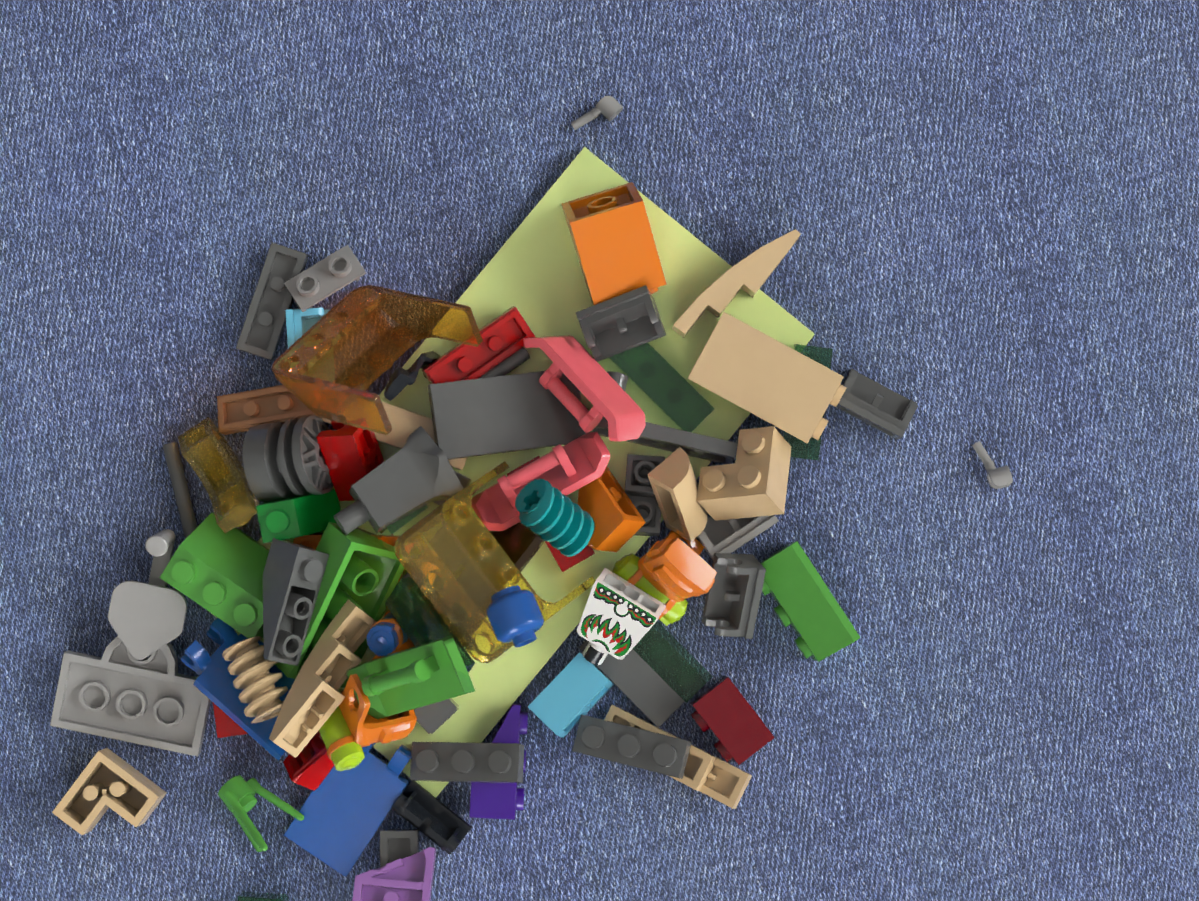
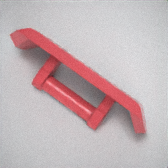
[523,335,646,442]
[468,432,610,531]

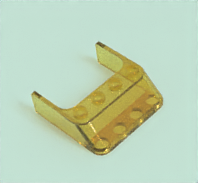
[394,461,596,663]

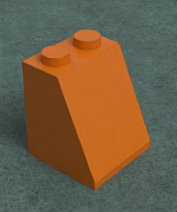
[562,182,667,305]

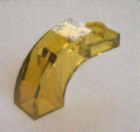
[178,417,260,534]

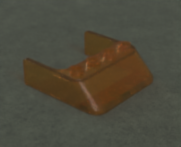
[271,285,483,435]

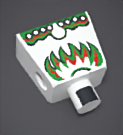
[577,568,666,665]

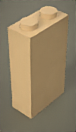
[688,312,847,444]

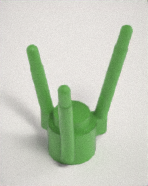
[218,775,304,852]

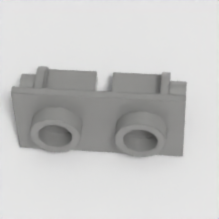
[284,244,367,312]

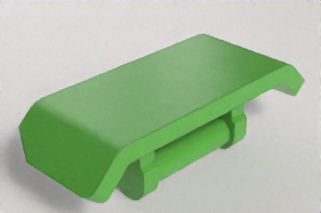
[346,636,475,719]

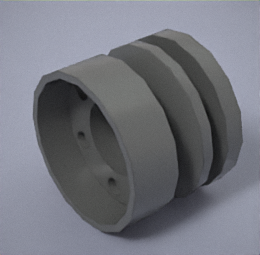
[242,415,333,502]

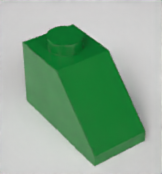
[256,489,341,543]

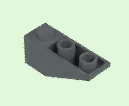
[263,538,329,666]

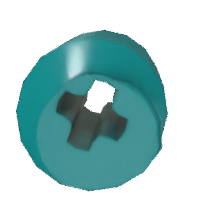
[515,478,595,557]

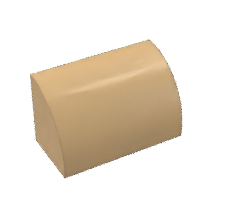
[647,447,708,542]

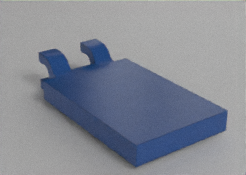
[181,618,295,760]
[284,743,411,877]

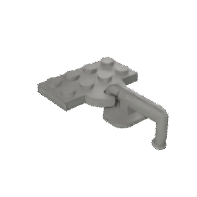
[50,529,211,757]

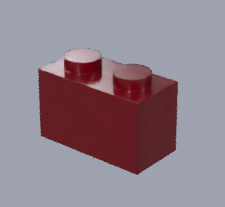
[691,676,775,765]

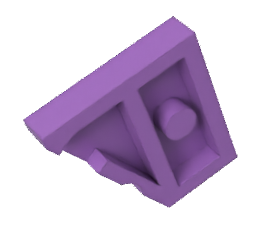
[352,847,436,901]

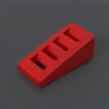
[283,730,334,791]

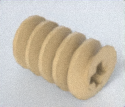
[222,636,289,723]

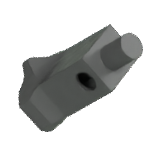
[333,426,464,535]

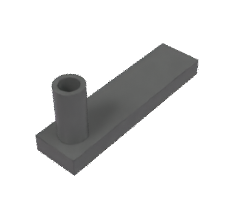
[589,371,738,464]

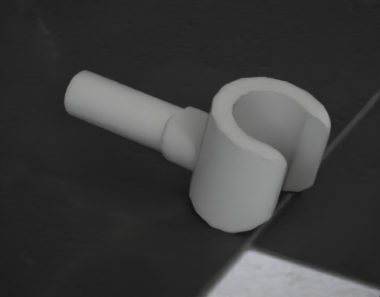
[570,96,623,130]
[972,441,1013,489]

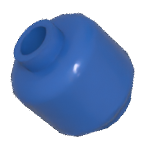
[486,585,544,648]

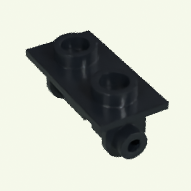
[392,781,472,855]

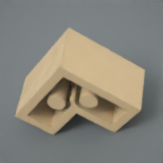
[696,426,792,521]
[52,748,167,835]

